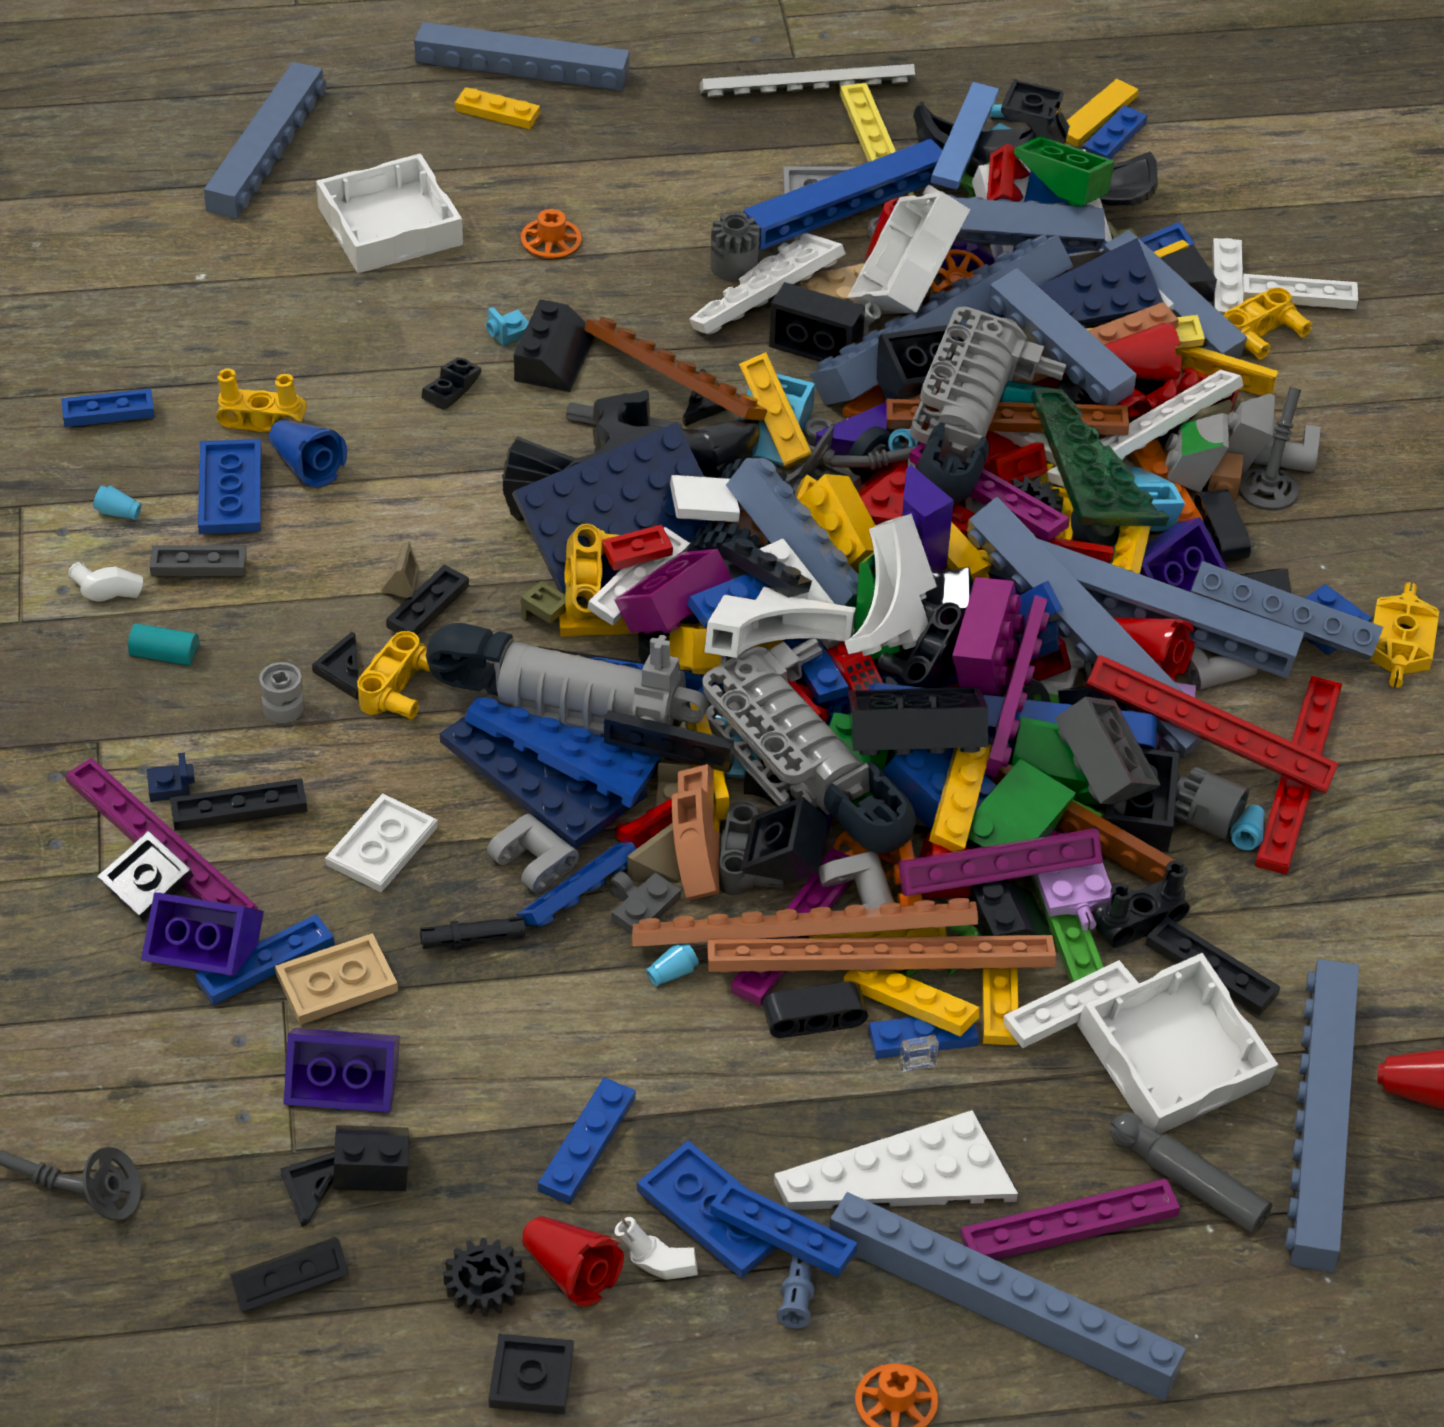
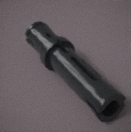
[420,916,525,950]

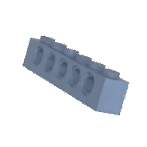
[1190,561,1383,660]

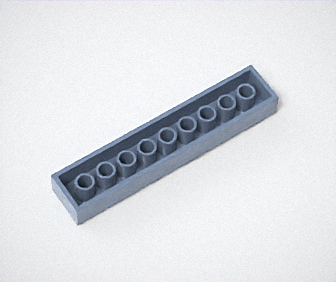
[809,235,1073,405]

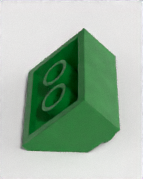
[1008,717,1100,806]

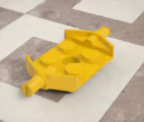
[1370,582,1439,688]

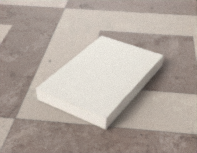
[325,793,438,893]

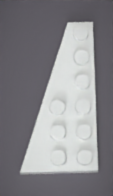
[689,233,846,334]
[774,1110,1018,1210]

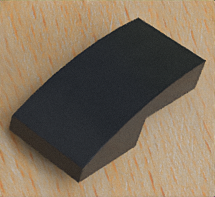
[421,357,482,409]

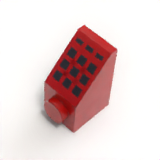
[825,641,883,699]

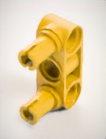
[1224,287,1313,360]
[216,369,307,432]
[564,524,619,620]
[357,631,430,720]

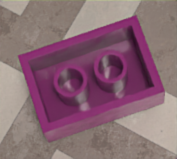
[614,549,732,635]
[952,577,1025,697]

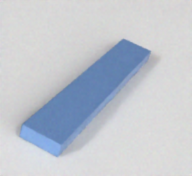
[930,82,999,190]

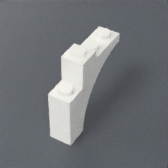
[845,514,937,656]
[704,587,856,658]

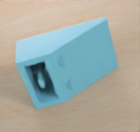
[738,373,815,467]
[1089,467,1185,531]

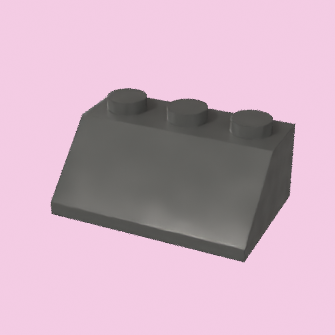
[1055,697,1160,805]

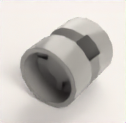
[259,662,305,724]

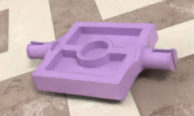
[1034,863,1112,931]

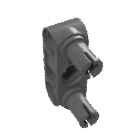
[719,800,785,895]

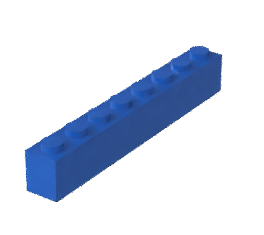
[743,139,943,250]

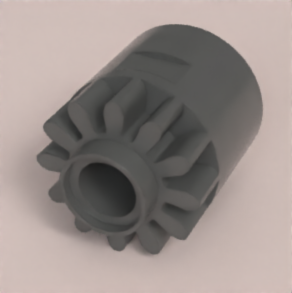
[710,212,760,282]
[1174,767,1249,841]

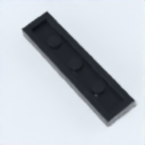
[604,710,734,773]
[170,778,308,831]
[1145,916,1280,1016]

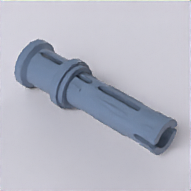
[777,1255,815,1328]

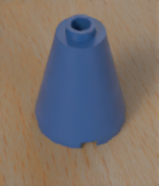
[269,420,348,488]

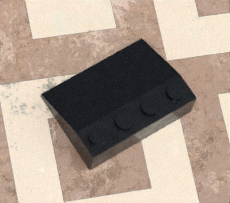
[848,686,988,756]

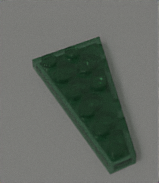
[1031,388,1169,526]

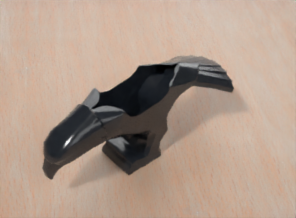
[913,79,1158,206]
[502,390,760,521]

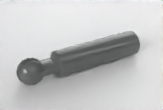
[1110,1112,1273,1234]

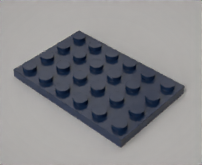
[512,422,710,601]

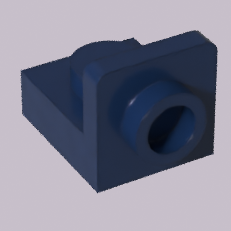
[147,752,195,802]

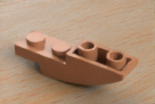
[672,764,719,901]

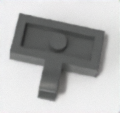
[610,871,681,935]

